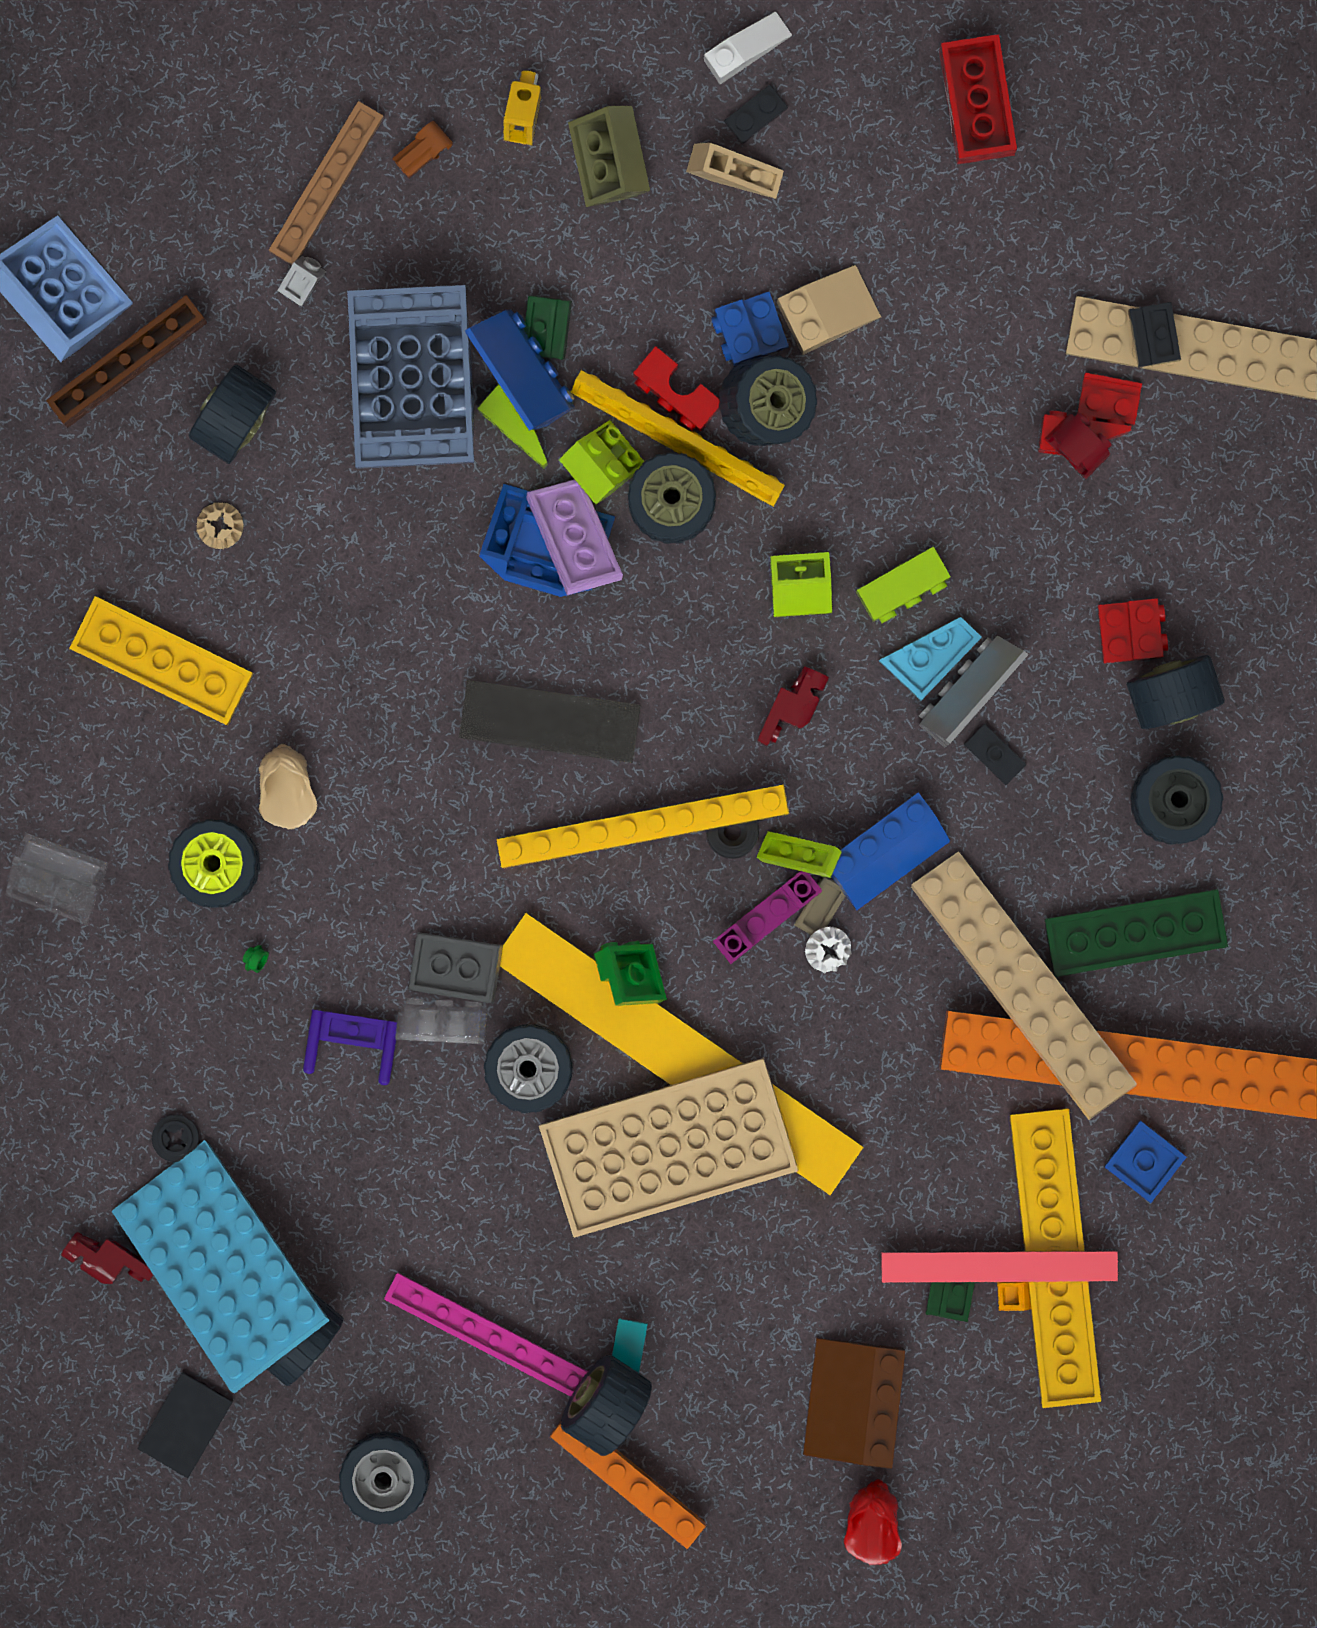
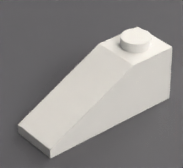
[704,12,792,85]

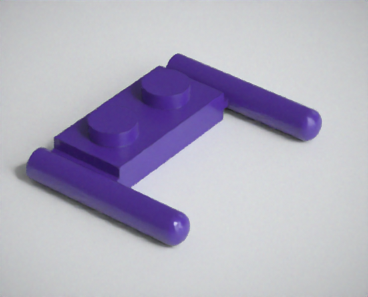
[303,1009,399,1086]

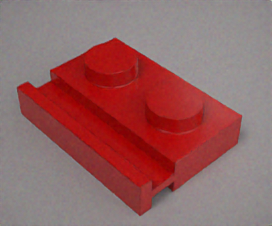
[1077,373,1142,426]

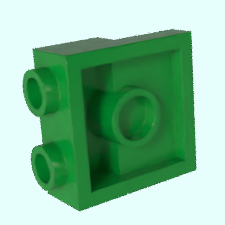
[594,941,667,1006]

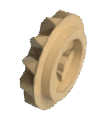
[197,503,243,549]

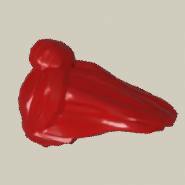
[844,1479,902,1565]

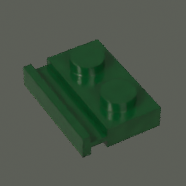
[524,295,572,360]
[925,1282,975,1322]

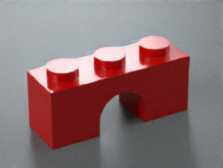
[633,346,720,432]

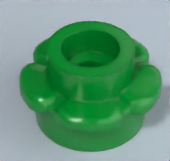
[243,945,269,973]

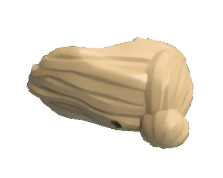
[259,744,317,829]

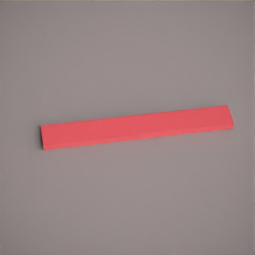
[881,1251,1118,1283]

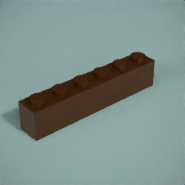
[46,295,207,428]

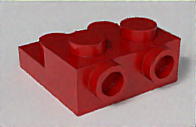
[1097,598,1168,664]

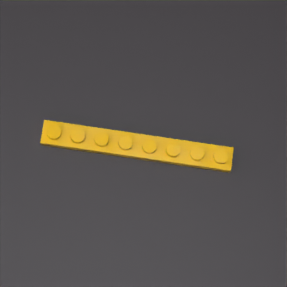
[571,370,785,507]

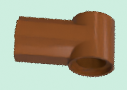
[392,121,453,179]

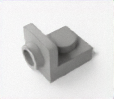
[277,256,326,307]

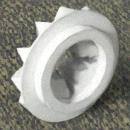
[805,927,852,973]

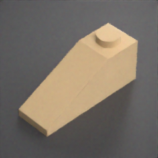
[686,143,784,199]

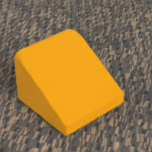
[997,1282,1031,1311]

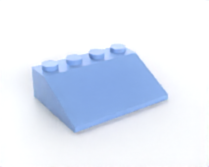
[0,215,133,362]

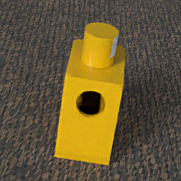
[503,71,541,145]

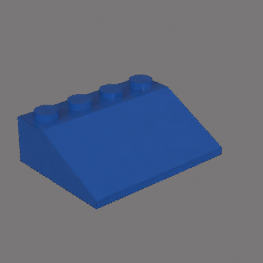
[465,310,575,431]

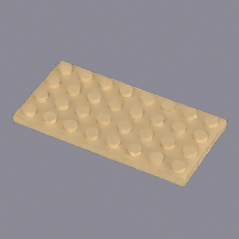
[539,1057,799,1238]

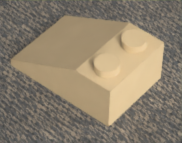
[777,265,881,355]

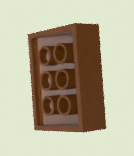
[803,1338,905,1468]

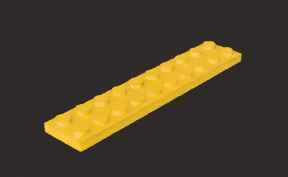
[1010,1108,1101,1408]

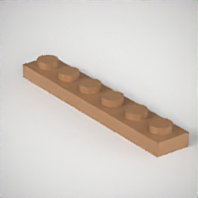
[269,101,384,265]

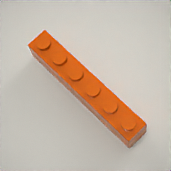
[550,1421,706,1549]

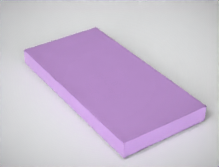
[526,479,623,595]

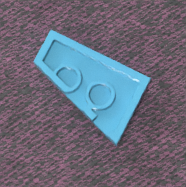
[879,617,981,701]

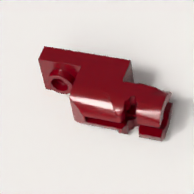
[757,666,829,747]
[61,1232,154,1284]

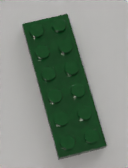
[1044,889,1228,977]

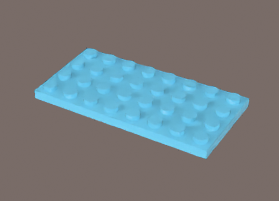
[112,1140,330,1394]

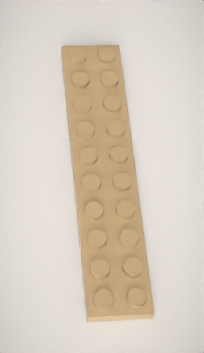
[1066,296,1317,400]
[911,851,1137,1120]

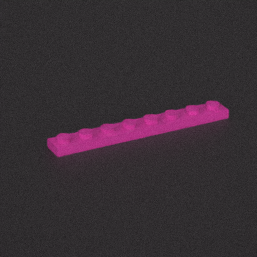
[384,1273,588,1397]

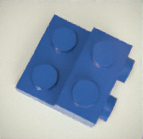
[711,292,789,366]

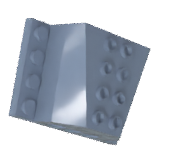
[347,285,474,469]

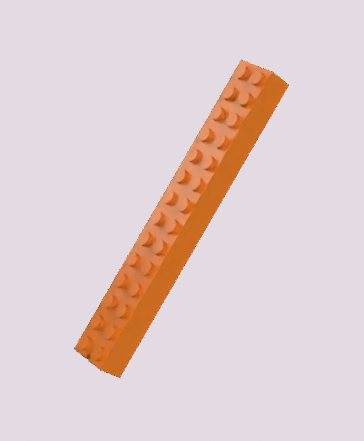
[939,1011,1317,1119]

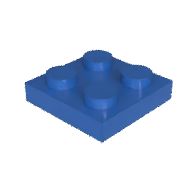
[1103,1120,1187,1203]

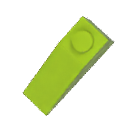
[478,384,548,469]

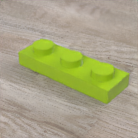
[757,831,842,878]

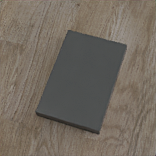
[408,932,503,1003]

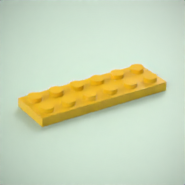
[69,596,254,726]

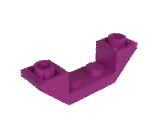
[713,871,822,964]

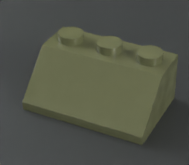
[568,106,650,207]

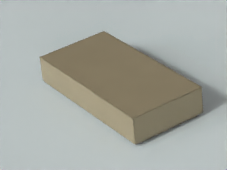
[794,876,845,935]

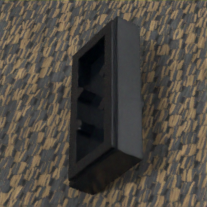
[964,724,1027,786]

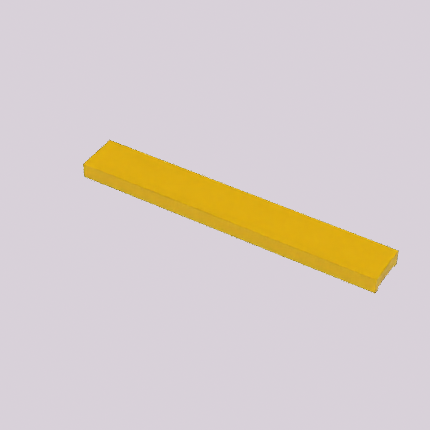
[500,913,863,1195]

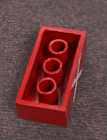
[939,34,1017,164]

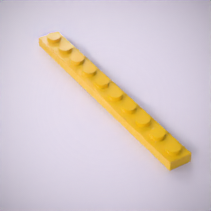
[497,785,789,868]

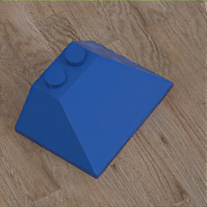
[479,484,615,597]

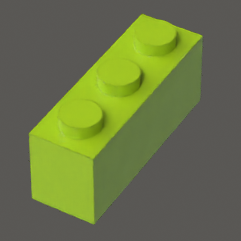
[856,547,951,624]

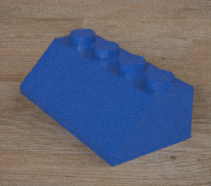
[831,792,950,911]

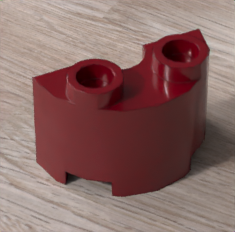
[1045,412,1112,480]

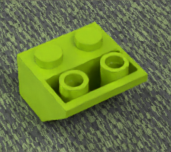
[559,420,644,504]
[770,552,832,617]

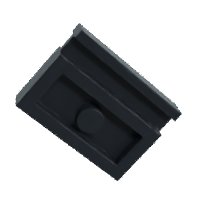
[1128,302,1181,368]

